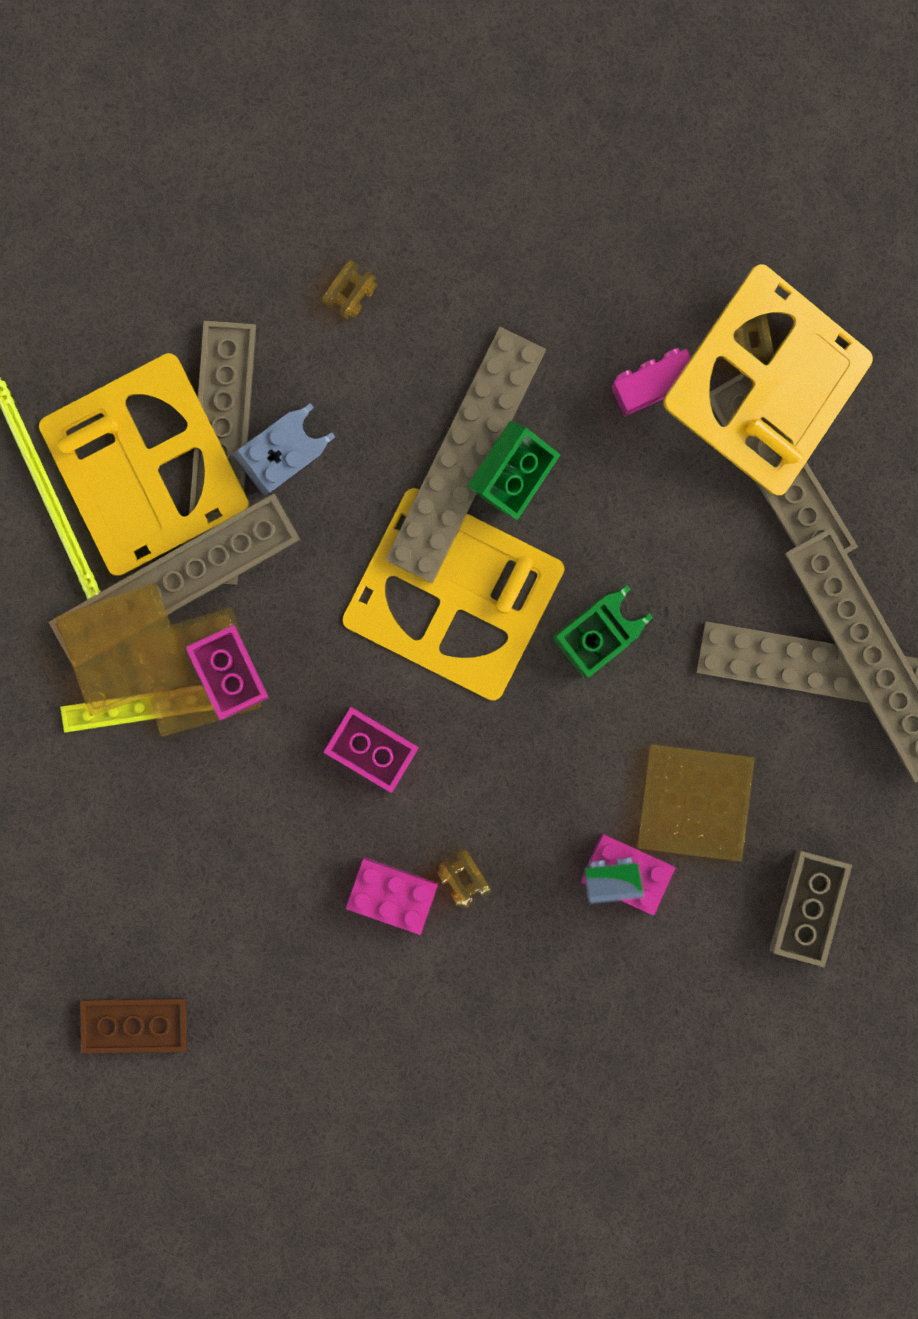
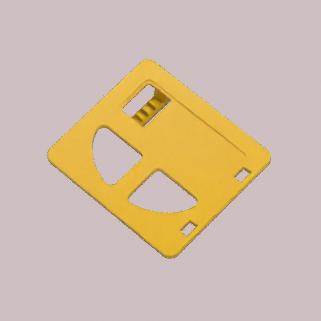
[663,264,873,495]
[39,353,249,576]
[343,488,564,700]

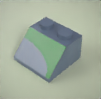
[584,857,644,903]

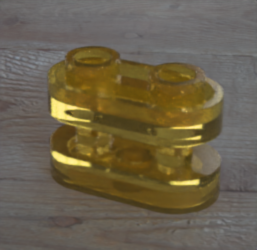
[321,259,378,320]
[733,314,773,365]
[437,847,493,908]

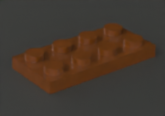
[80,998,187,1053]

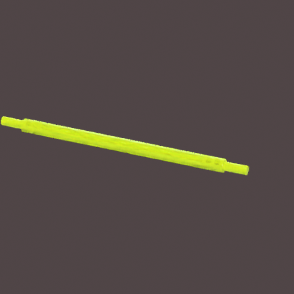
[0,378,101,600]

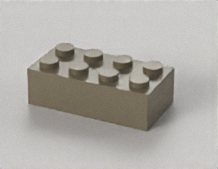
[770,849,852,967]

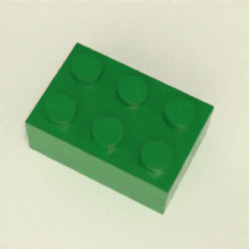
[467,421,560,520]

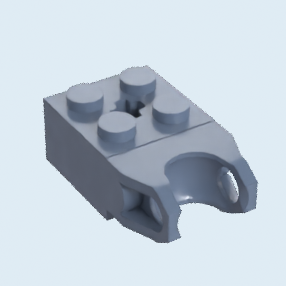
[232,403,335,496]

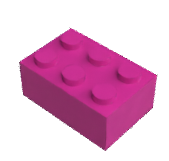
[611,348,691,417]
[186,625,269,721]
[324,707,419,793]
[580,833,676,916]
[346,857,438,935]

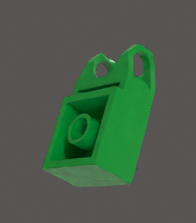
[551,585,653,678]

